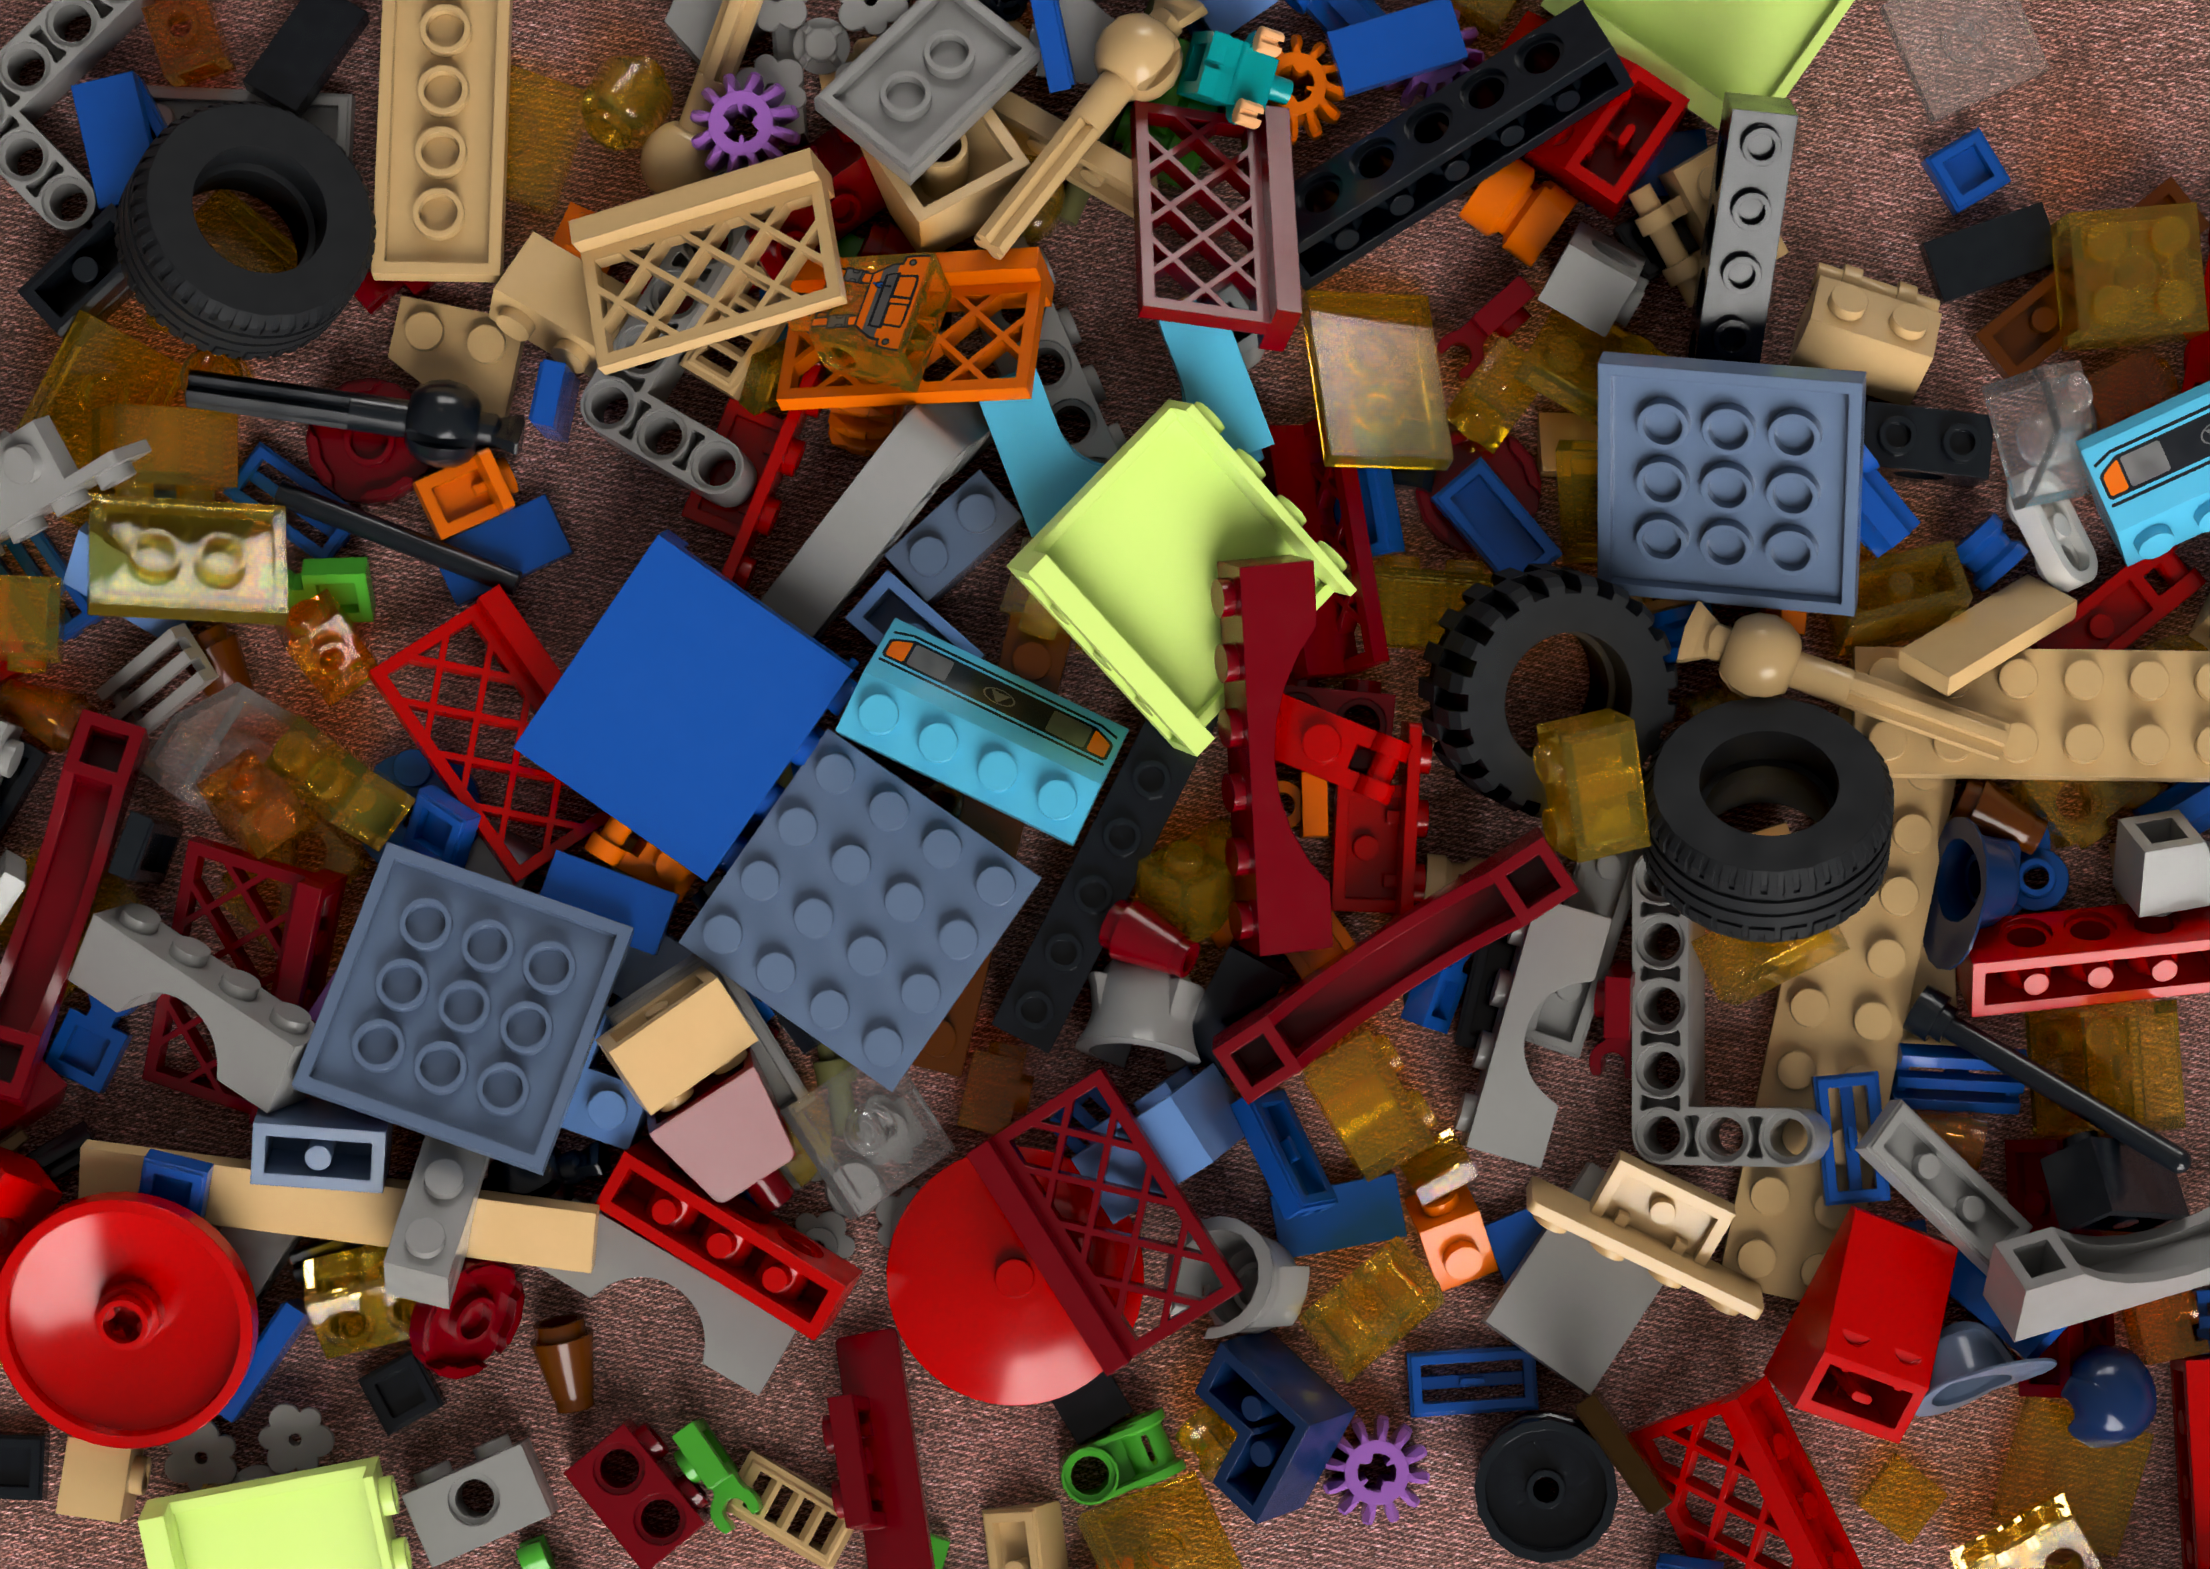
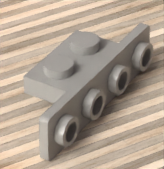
[0,415,152,557]

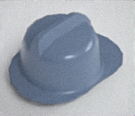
[1915,1321,2057,1417]

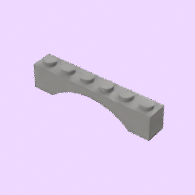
[1983,1207,2210,1342]

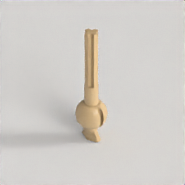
[640,0,764,195]
[973,0,1208,260]
[1676,601,2011,761]

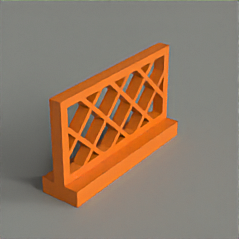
[776,247,1054,411]

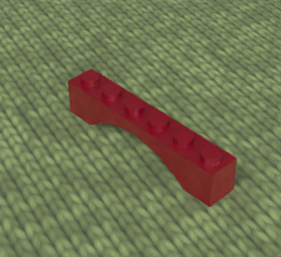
[1211,555,1333,957]
[0,709,150,1108]
[1212,826,1579,1105]

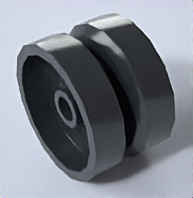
[1474,1410,1618,1563]

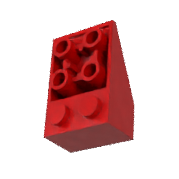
[1499,11,1690,220]
[1763,1205,1958,1444]

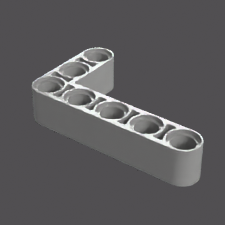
[0,0,163,239]
[580,163,757,508]
[760,401,994,641]
[1632,855,1831,1167]

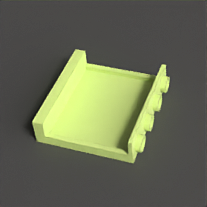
[1540,0,1855,130]
[1006,399,1357,757]
[137,1456,413,1569]

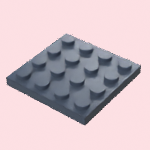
[1597,351,1867,616]
[678,729,1042,1092]
[292,842,634,1176]

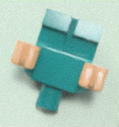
[1176,26,1294,130]

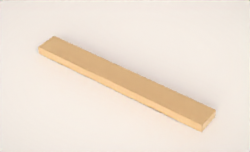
[78,1139,600,1273]

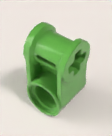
[1059,1407,1187,1506]

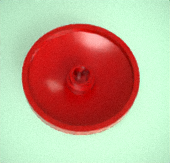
[886,1146,1144,1406]
[0,1191,259,1449]

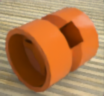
[1458,158,1579,268]

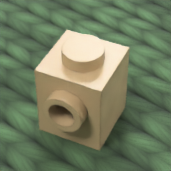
[55,1435,152,1523]

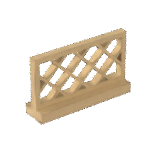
[568,148,848,375]

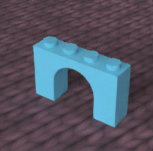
[979,320,1275,538]

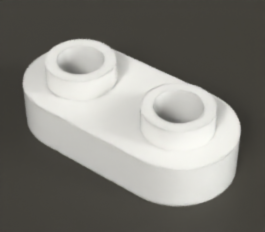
[2006,467,2098,592]

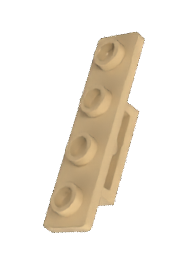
[1526,1149,1764,1320]

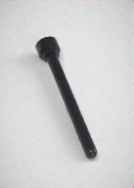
[1902,984,2192,1174]

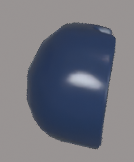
[2061,1345,2157,1448]

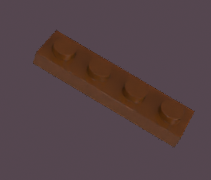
[1970,177,2210,387]

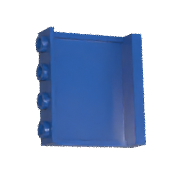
[513,529,860,882]

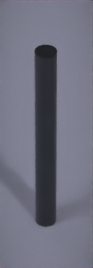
[274,480,522,596]

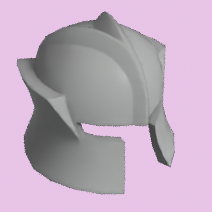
[1074,959,1205,1072]
[1164,1216,1310,1339]

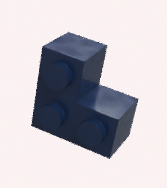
[1195,1330,1356,1524]

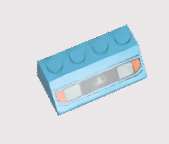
[2076,381,2210,567]
[835,618,1129,846]

